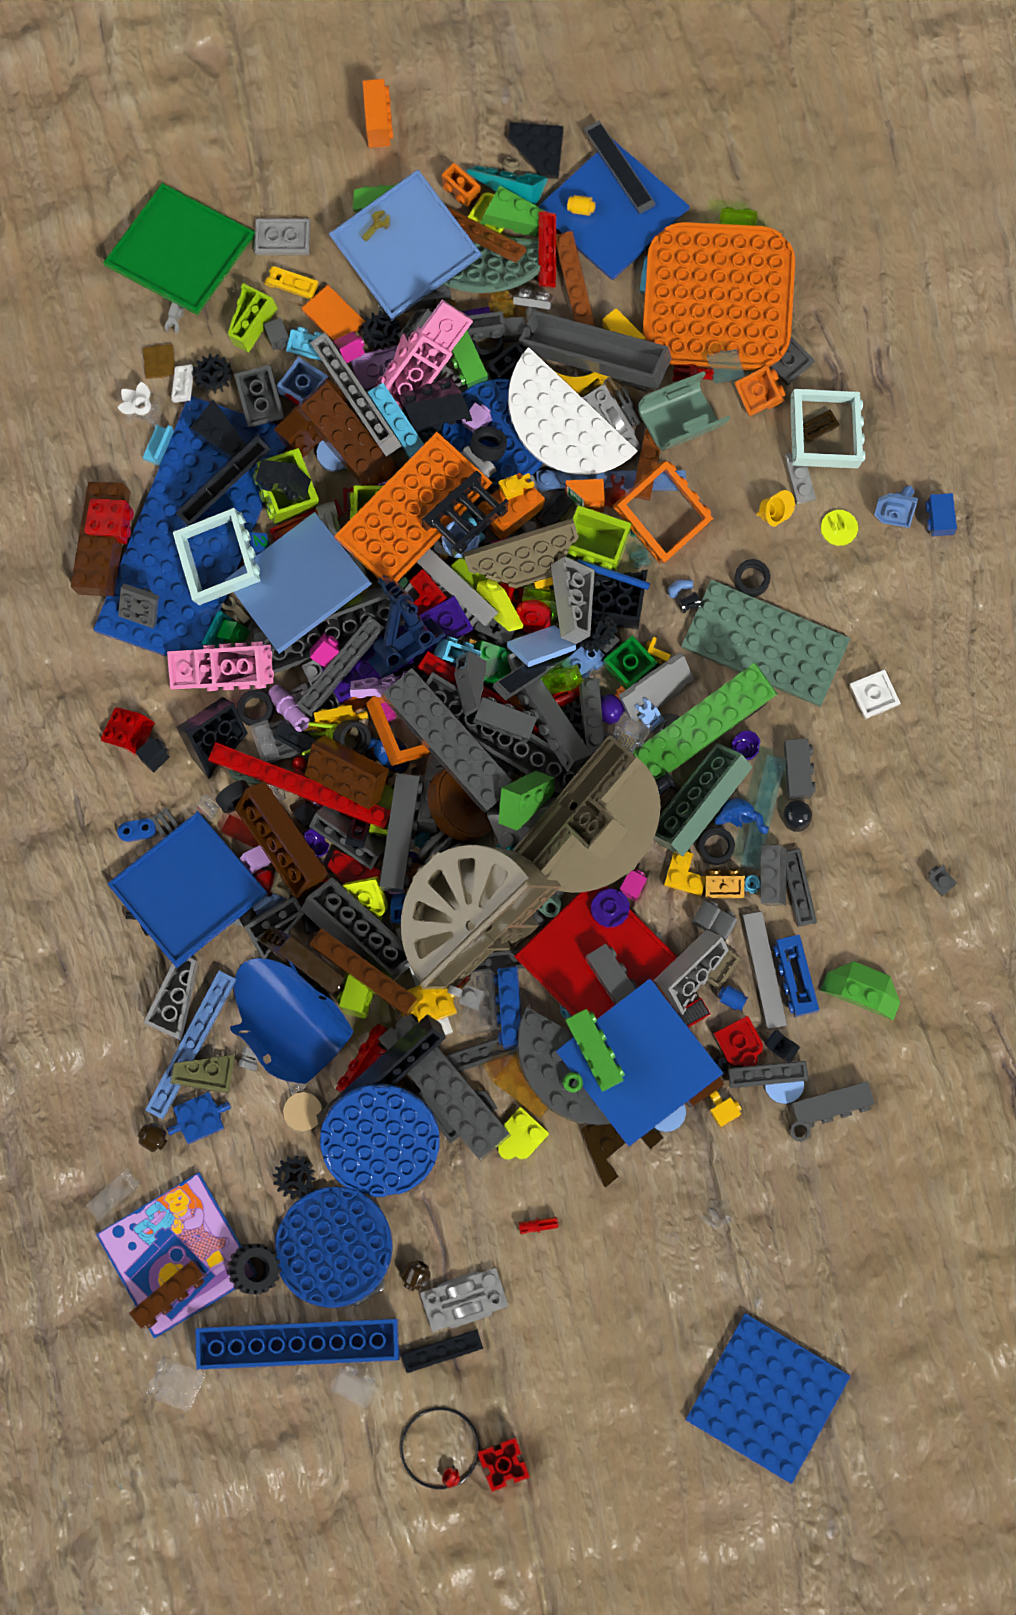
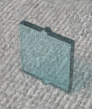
[707,349,745,384]

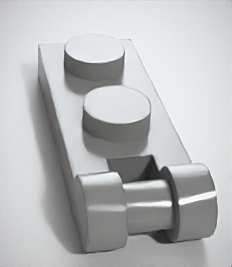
[785,453,816,504]

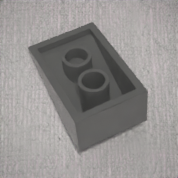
[234,365,284,428]

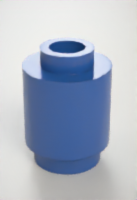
[718,985,748,1011]

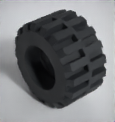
[227,1244,281,1295]

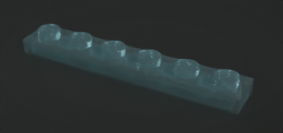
[740,755,786,870]

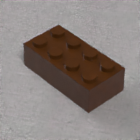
[274,378,352,458]
[305,735,389,810]

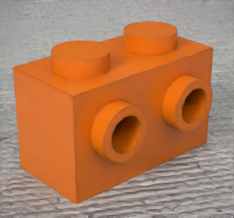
[441,163,481,207]

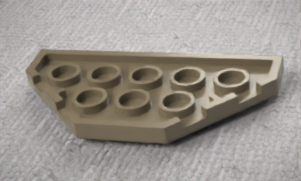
[463,518,579,588]

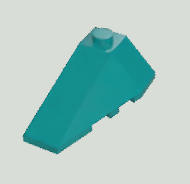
[467,165,548,205]

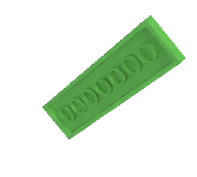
[633,663,778,780]

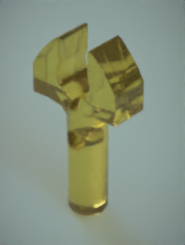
[362,210,391,241]

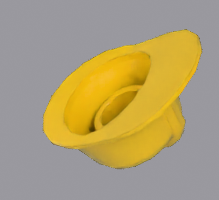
[756,490,795,527]

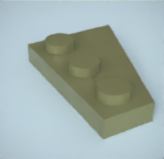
[170,1054,235,1093]

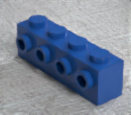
[494,967,522,1050]

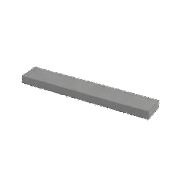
[417,548,499,626]
[743,911,787,1030]

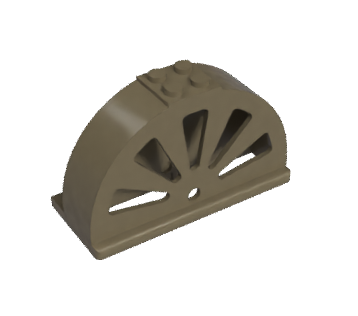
[512,735,660,893]
[401,845,562,989]

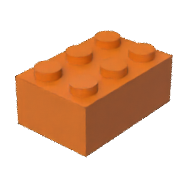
[363,79,393,148]
[478,472,545,540]

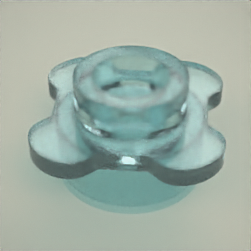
[630,548,651,569]

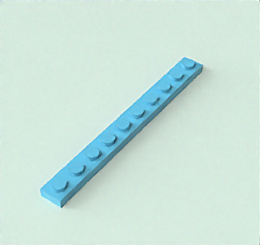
[367,383,486,543]

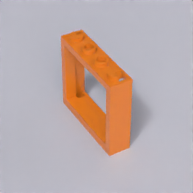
[612,461,714,563]
[366,679,431,766]

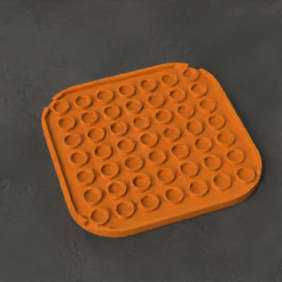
[643,222,795,370]

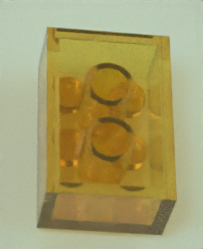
[493,1051,549,1120]

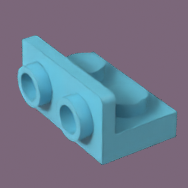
[286,326,324,361]

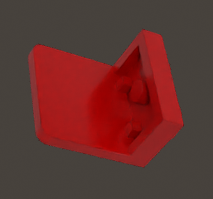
[84,499,134,544]
[101,707,155,756]

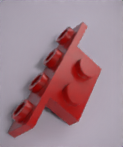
[335,1024,387,1093]

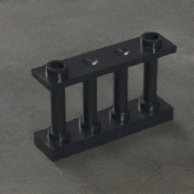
[422,470,509,557]

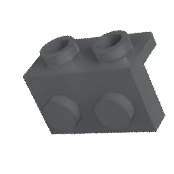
[468,311,506,341]

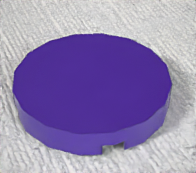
[591,889,630,928]

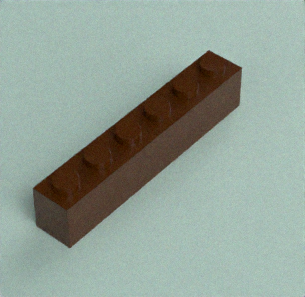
[310,928,419,1017]

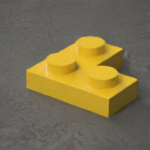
[664,852,705,897]

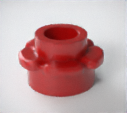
[442,1468,460,1488]

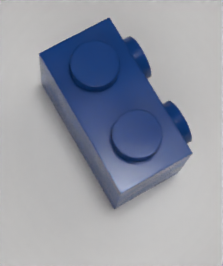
[925,493,957,537]

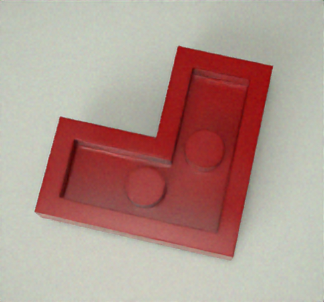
[409,569,448,616]

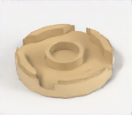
[283,1092,322,1132]

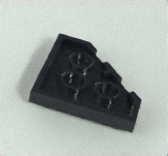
[508,122,564,179]

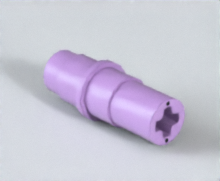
[268,685,310,732]

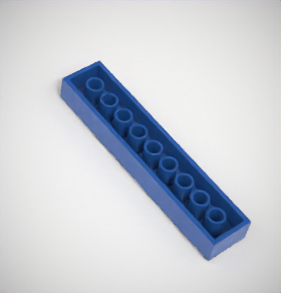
[196,1319,400,1370]

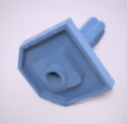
[874,485,918,528]

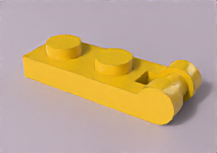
[264,266,318,300]

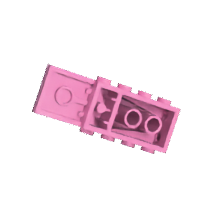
[376,300,473,410]
[167,641,274,691]

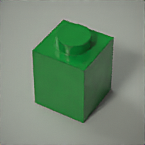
[216,620,251,646]

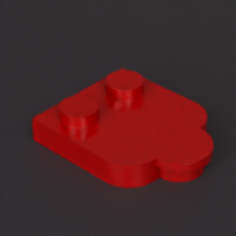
[713,1016,763,1067]

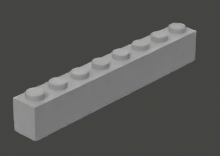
[310,332,402,456]

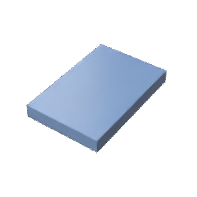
[507,625,576,667]

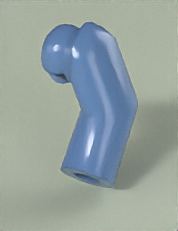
[668,580,693,598]

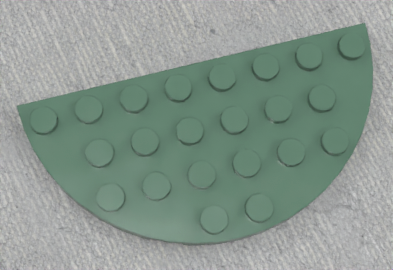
[444,237,548,293]

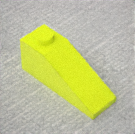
[476,579,523,631]

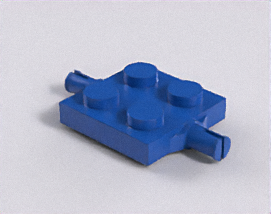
[166,1092,232,1145]

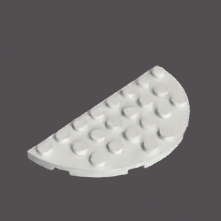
[508,347,637,475]

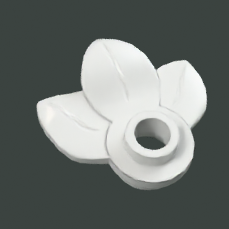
[118,382,151,415]

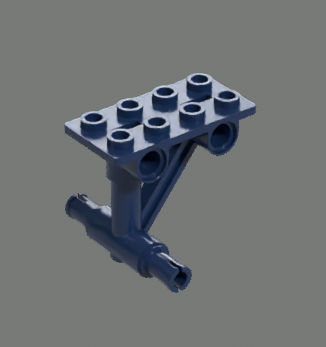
[368,575,446,678]

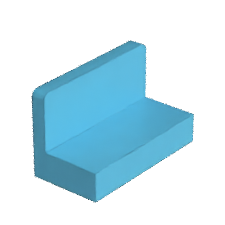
[143,425,174,466]

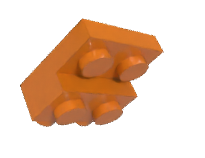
[735,366,786,417]

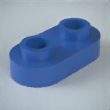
[117,818,157,842]

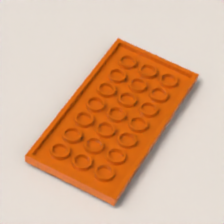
[334,432,493,582]

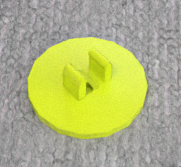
[821,510,858,546]

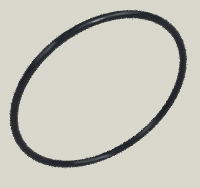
[400,1407,480,1490]

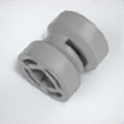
[238,1047,258,1071]

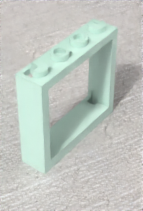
[790,389,865,468]
[173,508,261,605]

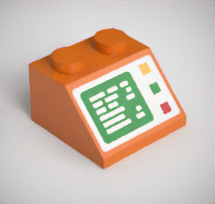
[565,479,605,513]

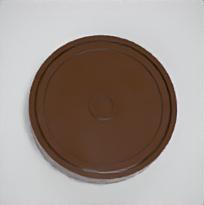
[427,768,499,841]

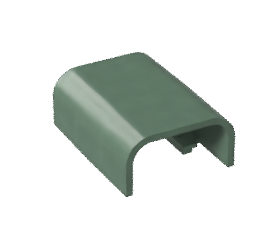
[638,371,730,451]

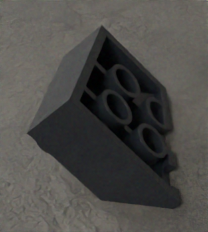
[399,376,473,432]
[591,569,648,630]
[176,697,248,779]

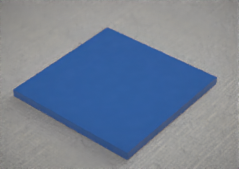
[538,139,690,281]
[107,811,268,968]
[556,979,723,1146]

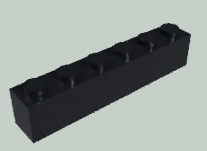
[176,432,271,526]

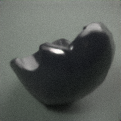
[782,801,812,832]

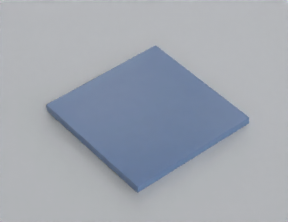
[329,170,482,320]
[225,512,371,654]

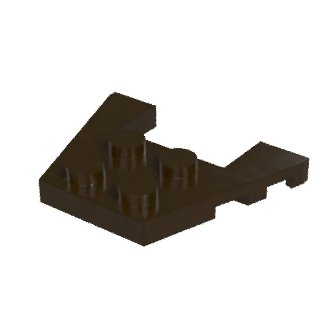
[581,1124,664,1188]

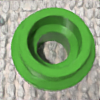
[563,1072,583,1092]

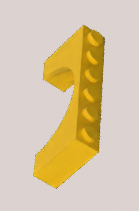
[553,308,646,397]

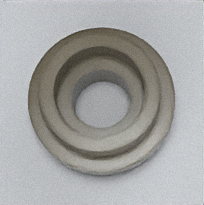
[502,157,520,172]

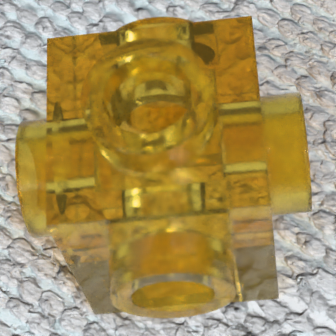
[488,290,515,318]

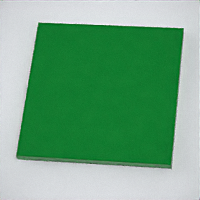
[103,183,255,316]

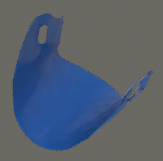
[230,958,353,1084]

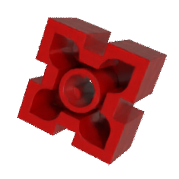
[477,1436,530,1492]

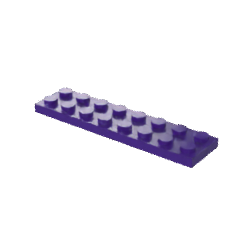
[321,596,473,704]

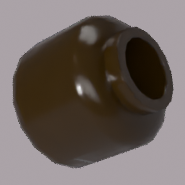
[137,1123,167,1152]
[401,1260,431,1291]

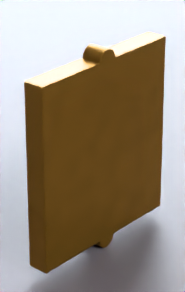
[143,344,175,379]

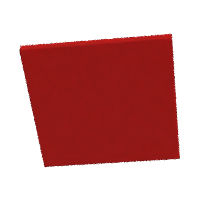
[514,886,677,1019]

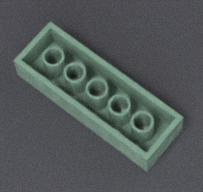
[653,743,753,857]

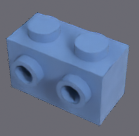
[561,646,605,685]

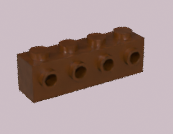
[129,1260,207,1329]

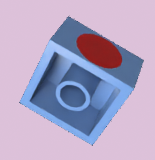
[277,357,329,405]

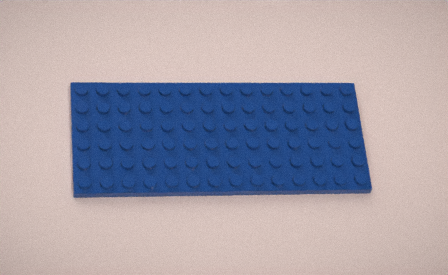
[93,396,286,657]

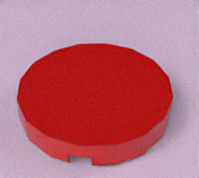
[515,599,552,633]

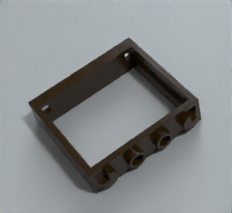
[259,926,345,994]

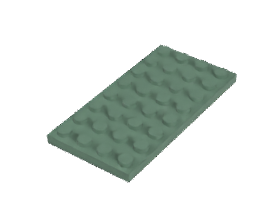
[681,580,851,707]

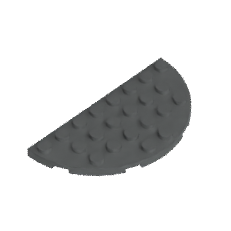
[517,1007,611,1125]

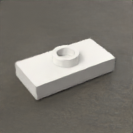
[171,365,194,403]

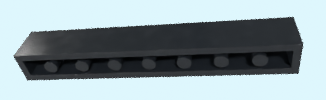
[316,1014,446,1131]

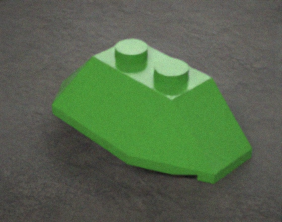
[820,961,900,1021]

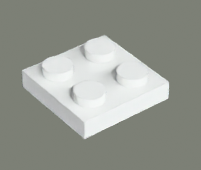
[849,670,901,719]

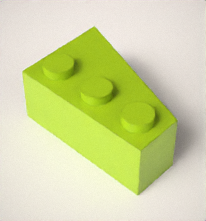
[228,283,278,353]

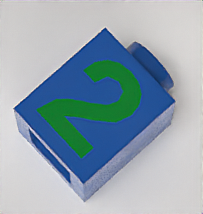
[240,532,270,557]

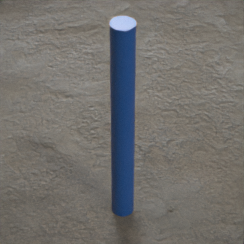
[578,559,650,590]

